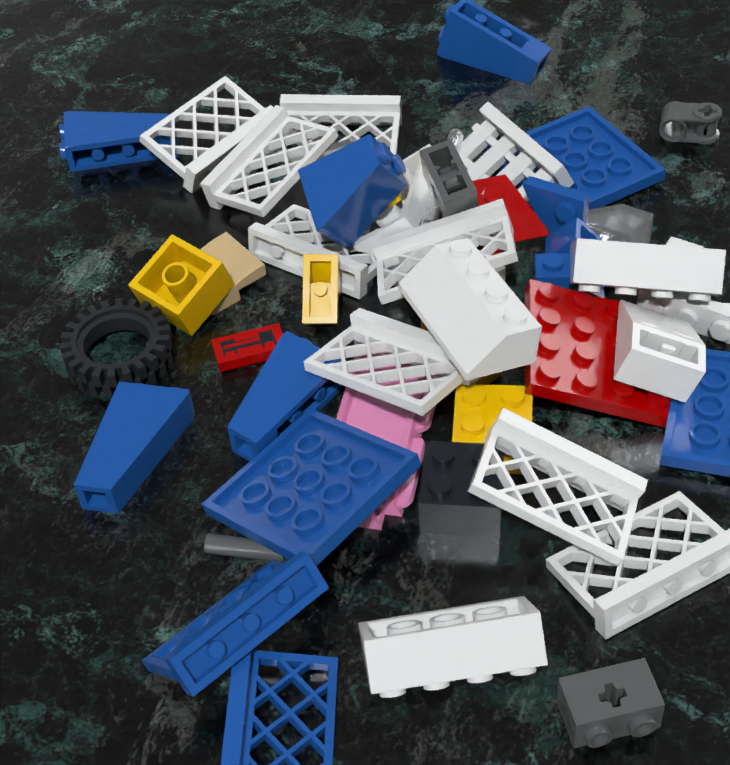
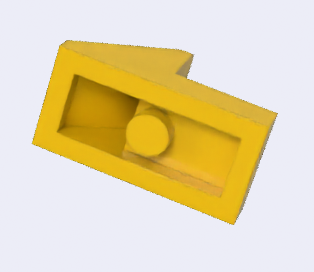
[302,254,341,325]

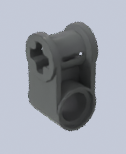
[659,101,722,145]

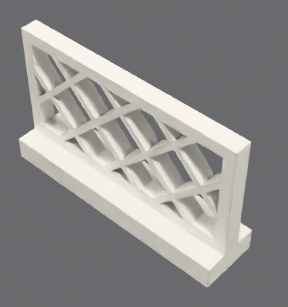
[139,76,274,193]
[274,94,402,162]
[200,105,338,217]
[372,198,518,305]
[248,204,377,300]
[303,308,480,416]
[468,408,648,566]
[546,491,730,640]

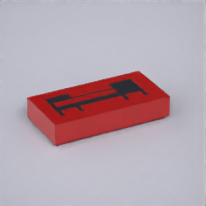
[211,323,283,372]

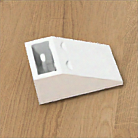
[613,300,706,403]

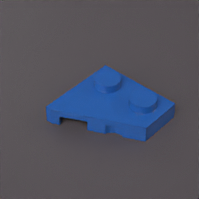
[523,176,590,237]

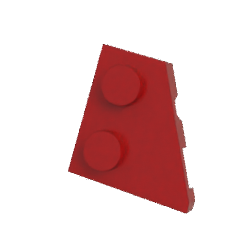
[473,174,549,248]

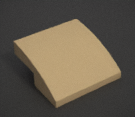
[200,232,266,316]

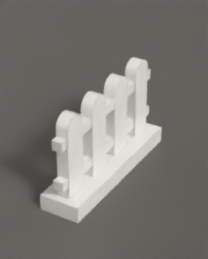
[455,102,574,207]

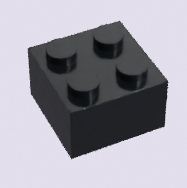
[418,441,505,538]

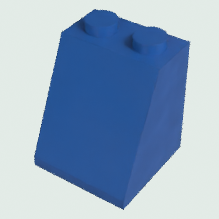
[298,134,406,248]

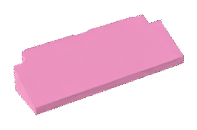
[336,353,442,530]

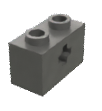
[419,139,479,218]
[556,658,665,748]

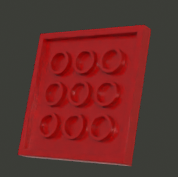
[525,279,676,428]

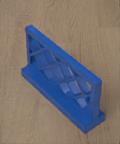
[142,552,329,697]
[221,650,338,765]

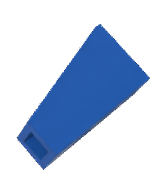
[437,0,552,85]
[59,111,179,172]
[227,331,344,461]
[74,382,195,514]

